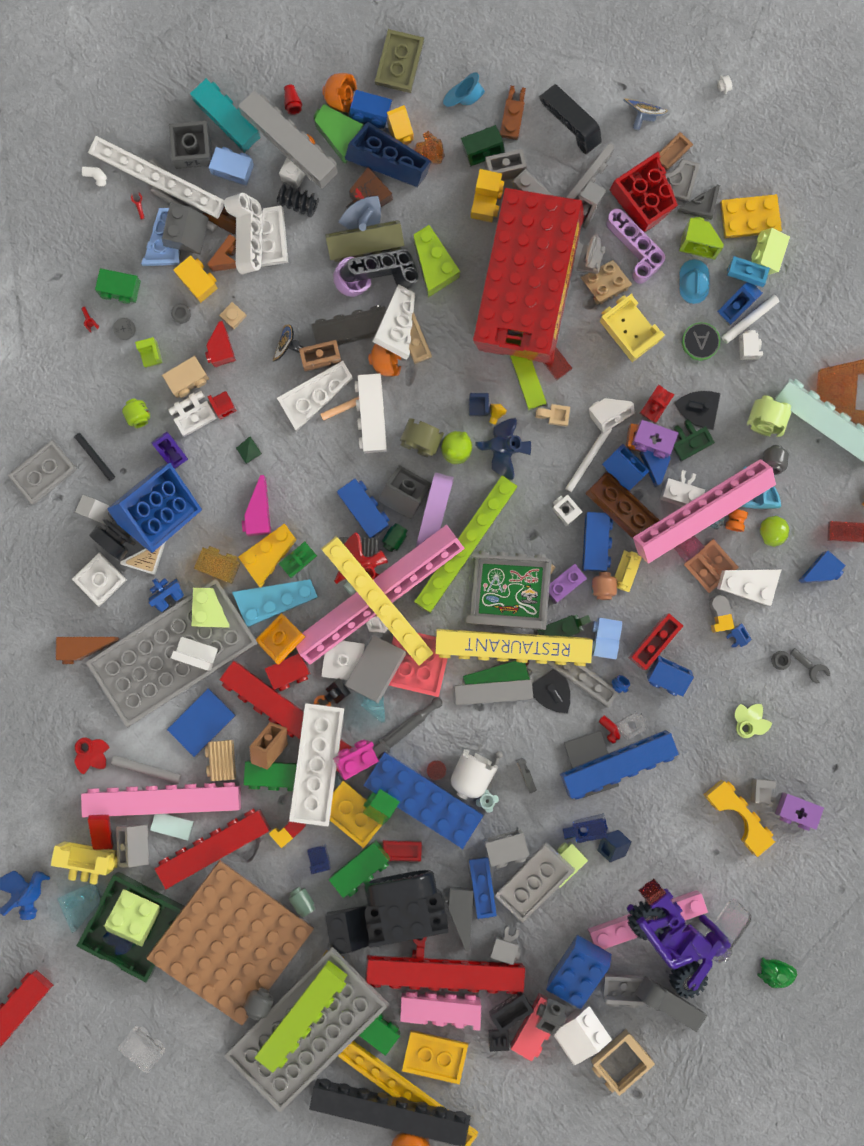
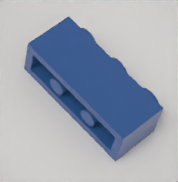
[336,478,390,538]
[582,512,613,572]

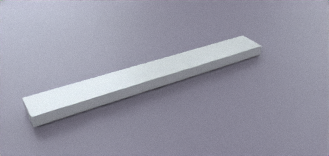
[88,136,224,219]

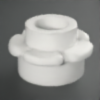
[717,75,732,94]

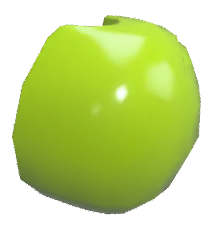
[760,516,790,547]

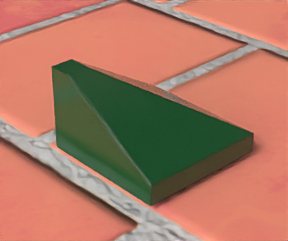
[236,436,262,464]

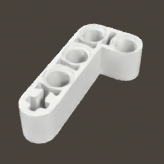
[224,193,262,274]

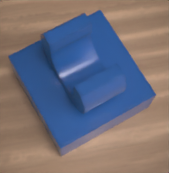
[726,623,752,647]

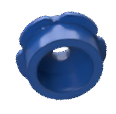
[612,675,630,693]

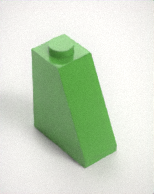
[314,104,363,163]

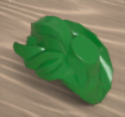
[757,957,797,988]

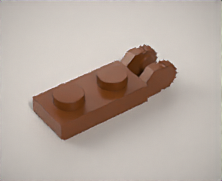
[500,85,526,140]

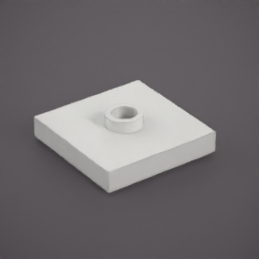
[72,552,127,607]
[321,641,365,680]

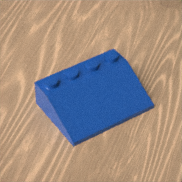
[107,463,202,553]

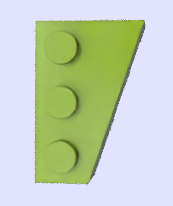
[413,225,460,298]

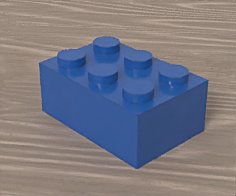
[546,935,612,1010]

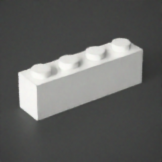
[355,373,387,454]

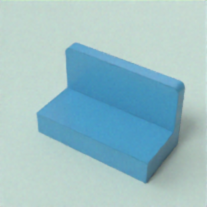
[727,256,770,287]

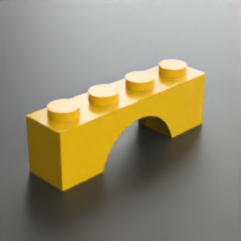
[703,780,775,857]

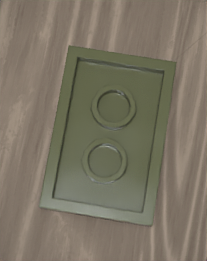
[375,29,424,93]

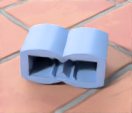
[592,618,622,659]

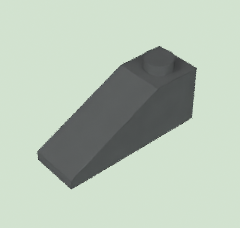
[445,887,473,951]

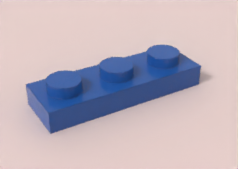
[469,857,497,919]

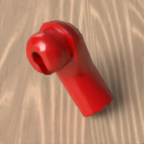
[599,715,620,744]

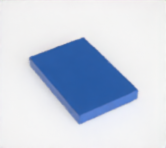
[167,688,236,757]

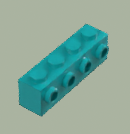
[190,78,260,153]

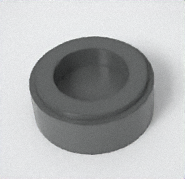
[171,303,191,324]

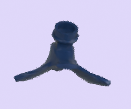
[475,418,531,480]

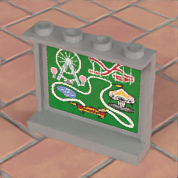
[466,551,552,630]

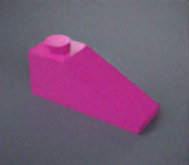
[242,475,271,536]

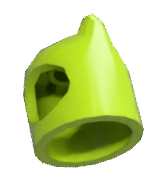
[441,431,472,464]

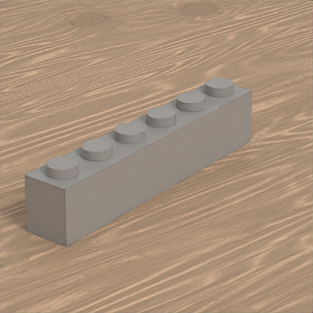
[238,90,338,189]

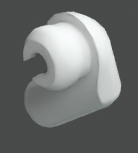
[82,167,107,186]

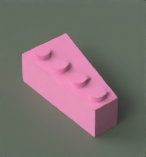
[400,990,481,1030]

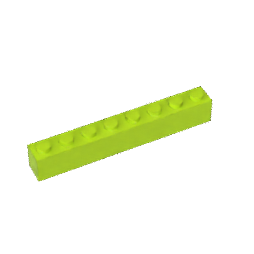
[414,476,518,613]

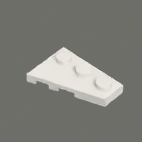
[261,206,288,267]
[717,570,781,606]

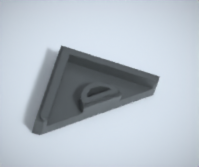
[678,184,720,220]
[516,758,537,793]

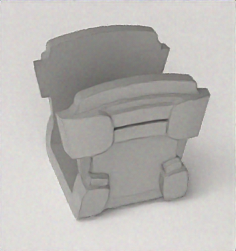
[573,234,606,274]

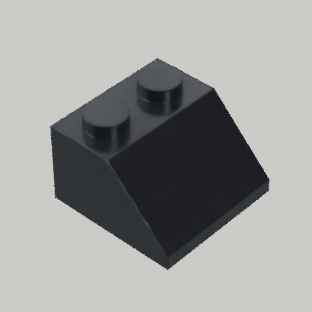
[325,905,370,954]

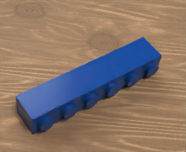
[560,730,679,799]

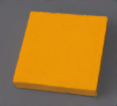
[256,613,305,665]

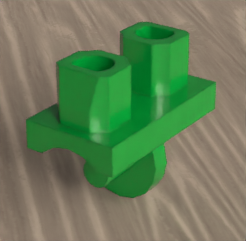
[278,541,317,578]

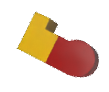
[269,821,306,848]

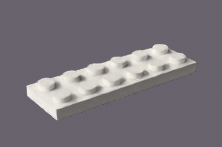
[289,703,345,826]

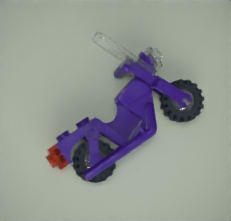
[627,878,751,999]

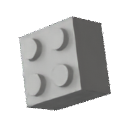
[484,829,529,868]

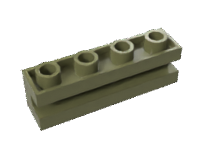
[325,220,405,262]

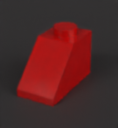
[205,321,236,367]

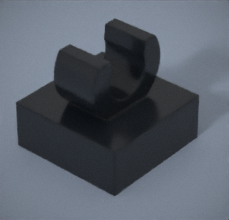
[324,678,351,704]
[488,1029,509,1052]

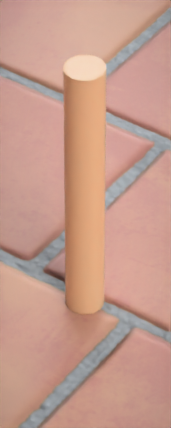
[320,396,359,421]

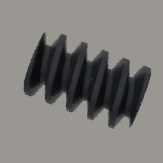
[277,182,319,217]

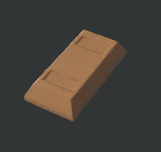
[659,132,693,171]

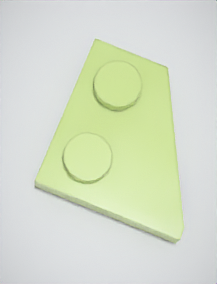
[191,588,230,628]

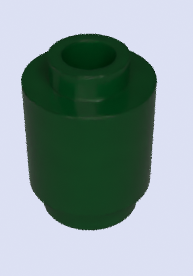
[381,523,408,552]

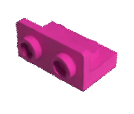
[333,739,379,780]

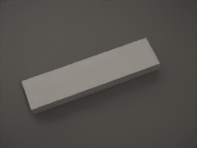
[547,661,619,708]
[455,679,534,705]

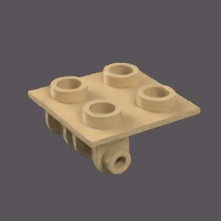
[581,260,632,305]

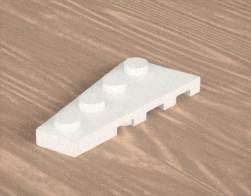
[372,284,415,360]
[277,361,353,432]

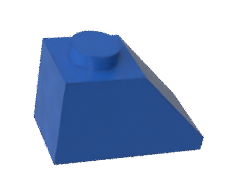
[717,282,763,325]
[639,450,671,487]
[798,551,846,583]

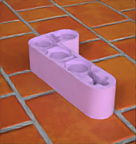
[606,209,665,284]
[416,472,454,547]

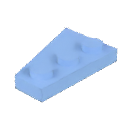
[141,208,180,266]

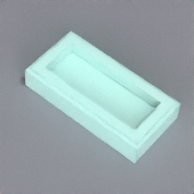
[150,814,194,840]

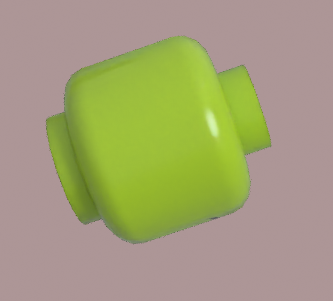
[122,399,150,428]

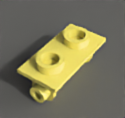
[614,550,642,592]

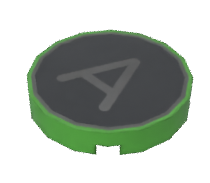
[682,322,720,361]

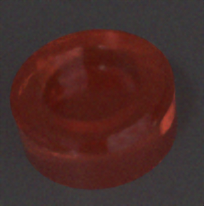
[427,760,446,780]

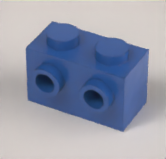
[349,90,392,129]
[602,444,650,491]
[647,656,694,697]

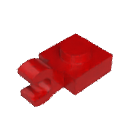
[412,937,427,962]

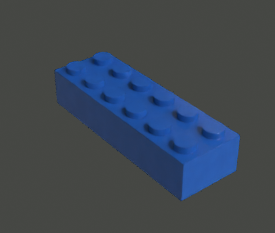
[363,751,484,849]

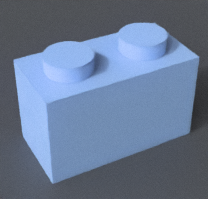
[209,147,254,186]

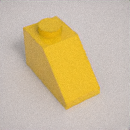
[387,105,414,146]

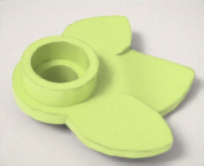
[735,704,772,738]

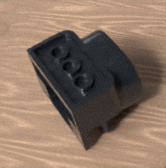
[364,870,449,948]

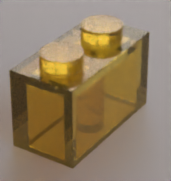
[194,546,241,584]

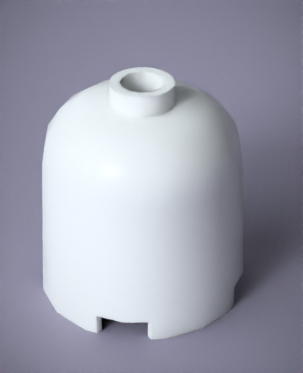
[451,749,498,800]

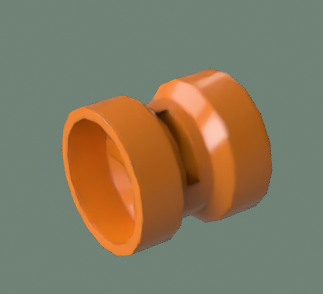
[725,509,748,532]

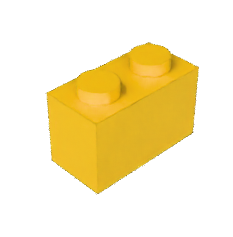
[173,255,218,303]

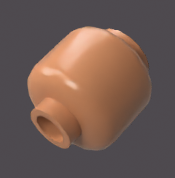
[592,572,617,600]

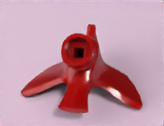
[334,532,388,584]

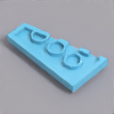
[232,579,318,627]

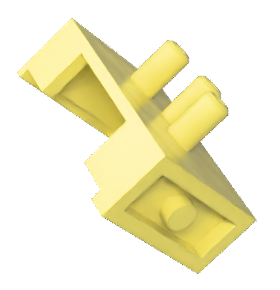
[599,293,665,362]
[51,841,118,884]

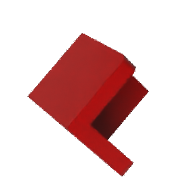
[207,391,237,420]

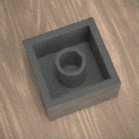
[169,121,212,169]

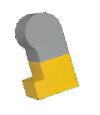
[709,595,735,633]

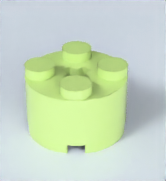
[747,395,791,437]

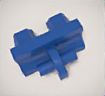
[148,578,184,612]

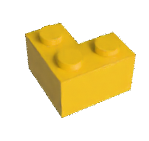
[470,169,505,223]

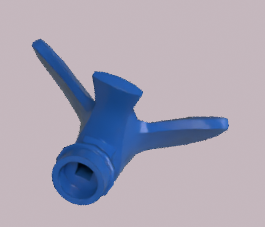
[0,871,50,920]

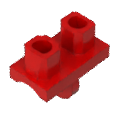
[639,384,674,424]

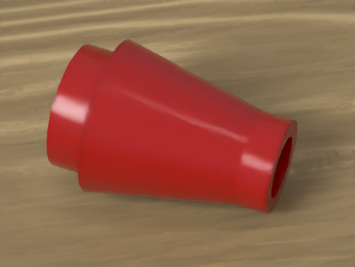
[284,84,303,115]

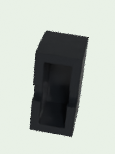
[489,992,534,1034]

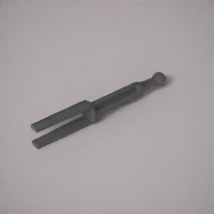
[349,697,443,779]

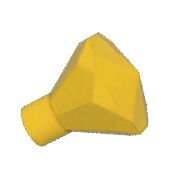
[489,404,507,425]

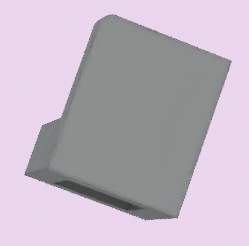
[751,778,776,803]

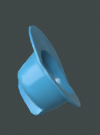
[443,72,485,107]
[679,259,710,304]

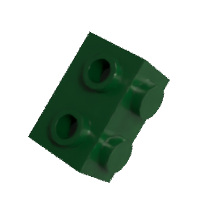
[461,125,505,167]

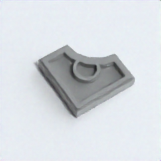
[665,159,700,201]

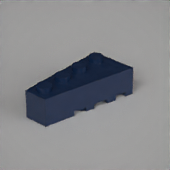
[345,122,431,187]

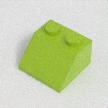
[679,217,724,260]

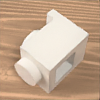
[739,330,763,360]
[552,495,582,526]

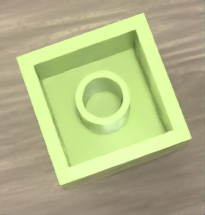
[104,889,161,947]

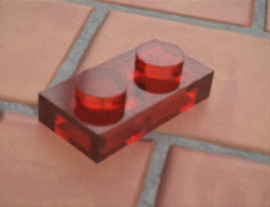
[828,521,864,543]

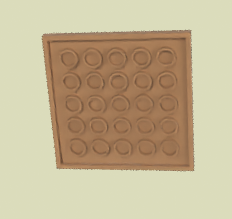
[146,860,314,1026]

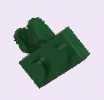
[673,419,715,462]

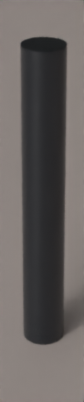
[74,433,115,481]

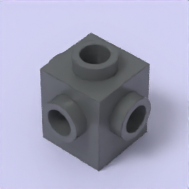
[536,998,567,1036]

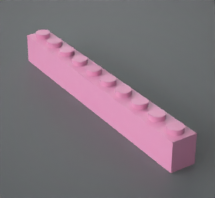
[296,524,465,664]

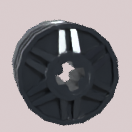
[89,512,136,561]

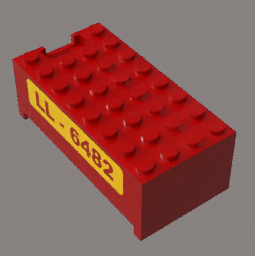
[473,188,584,364]

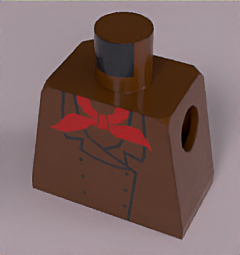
[346,168,393,209]

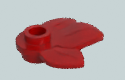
[74,737,110,774]

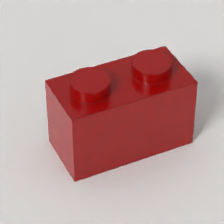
[265,653,311,692]

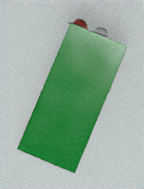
[463,660,532,684]

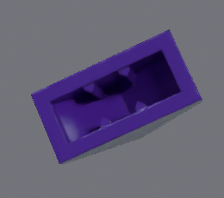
[151,432,188,469]

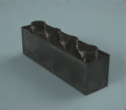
[311,305,386,345]

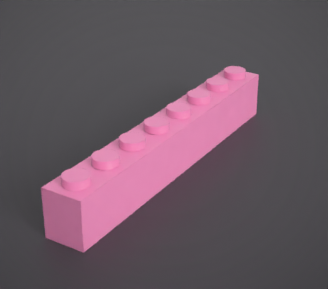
[633,459,776,563]
[81,782,241,817]

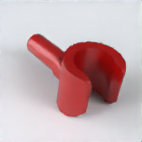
[131,192,145,220]
[81,307,99,333]

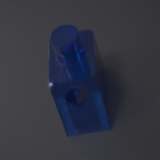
[562,813,609,843]

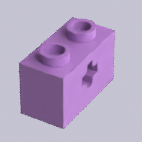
[631,420,678,458]
[549,564,587,604]
[775,792,824,831]

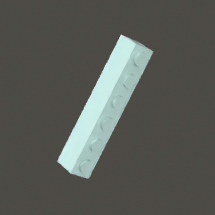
[775,379,864,462]

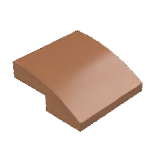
[684,538,739,593]

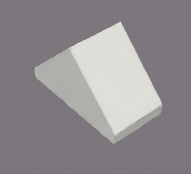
[75,495,113,525]

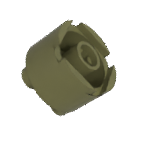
[400,418,444,457]

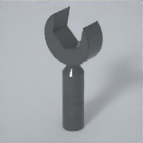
[790,648,830,683]

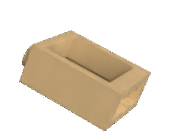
[591,1029,655,1096]

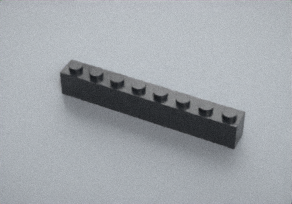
[309,1078,471,1146]

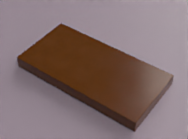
[585,471,660,539]

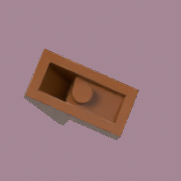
[207,234,236,272]

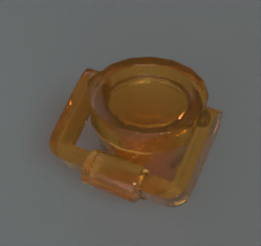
[415,131,445,164]

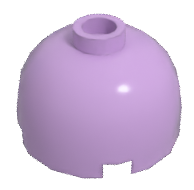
[333,257,371,297]

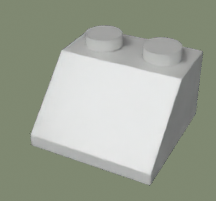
[554,1006,612,1065]

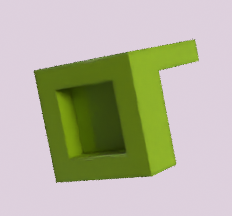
[135,337,163,368]

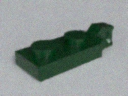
[536,614,591,637]

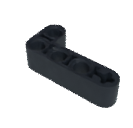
[539,84,602,154]
[340,250,419,290]

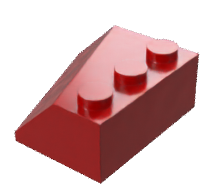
[609,151,678,233]

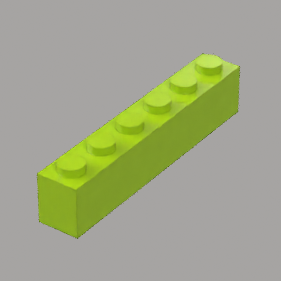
[254,960,347,1073]

